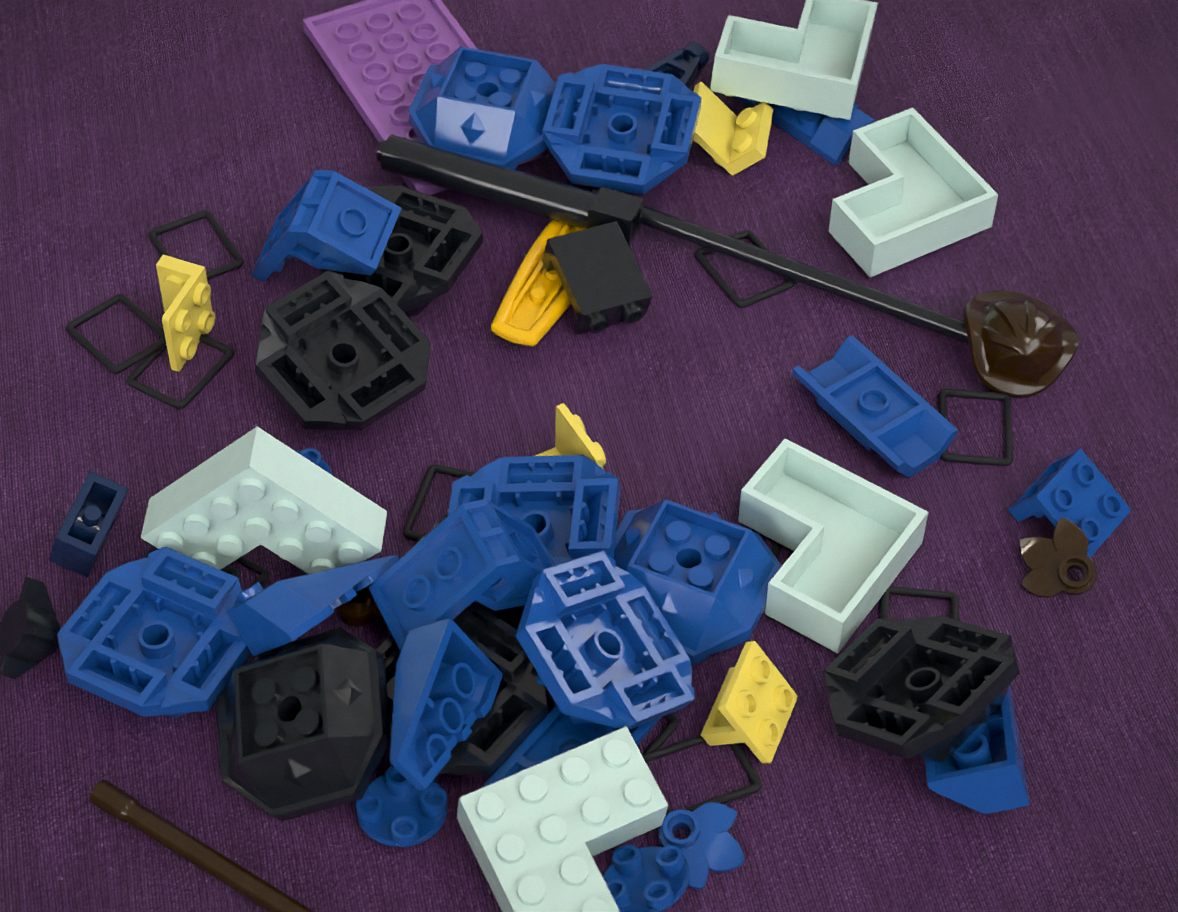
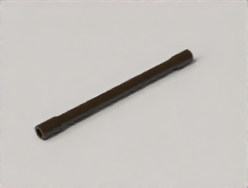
[90,779,315,912]

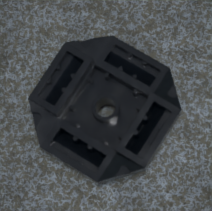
[321,185,483,316]
[255,271,431,430]
[376,602,547,777]
[824,616,1020,762]
[217,627,391,822]

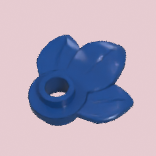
[659,802,745,890]

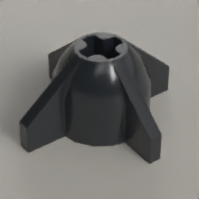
[0,577,61,679]

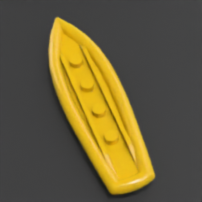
[490,188,600,346]

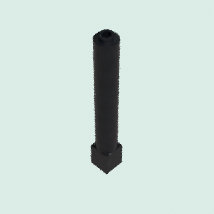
[377,135,644,247]

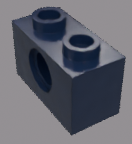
[49,471,129,577]

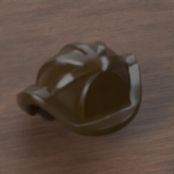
[963,291,1079,398]

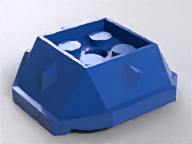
[408,46,556,169]
[542,64,701,195]
[448,455,621,565]
[613,499,782,666]
[57,547,251,719]
[516,551,695,730]

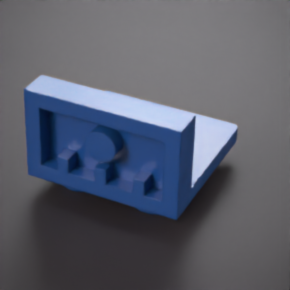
[1008,448,1131,558]

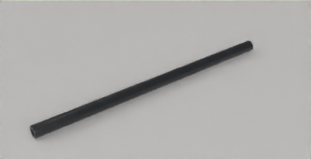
[592,188,969,344]

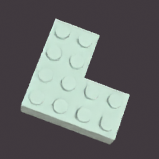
[710,0,878,120]
[828,108,998,277]
[141,427,387,574]
[738,439,928,654]
[457,726,668,912]

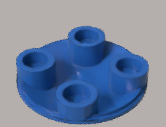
[356,766,448,847]
[602,845,690,912]

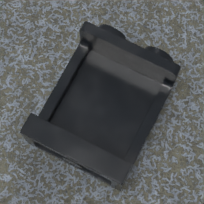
[541,221,653,334]

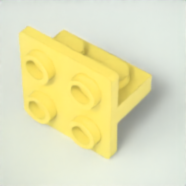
[701,641,797,763]

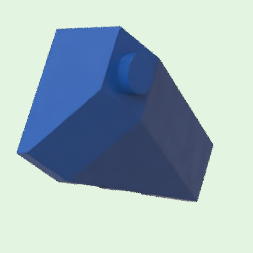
[226,555,399,656]
[390,618,503,791]
[925,684,1030,814]

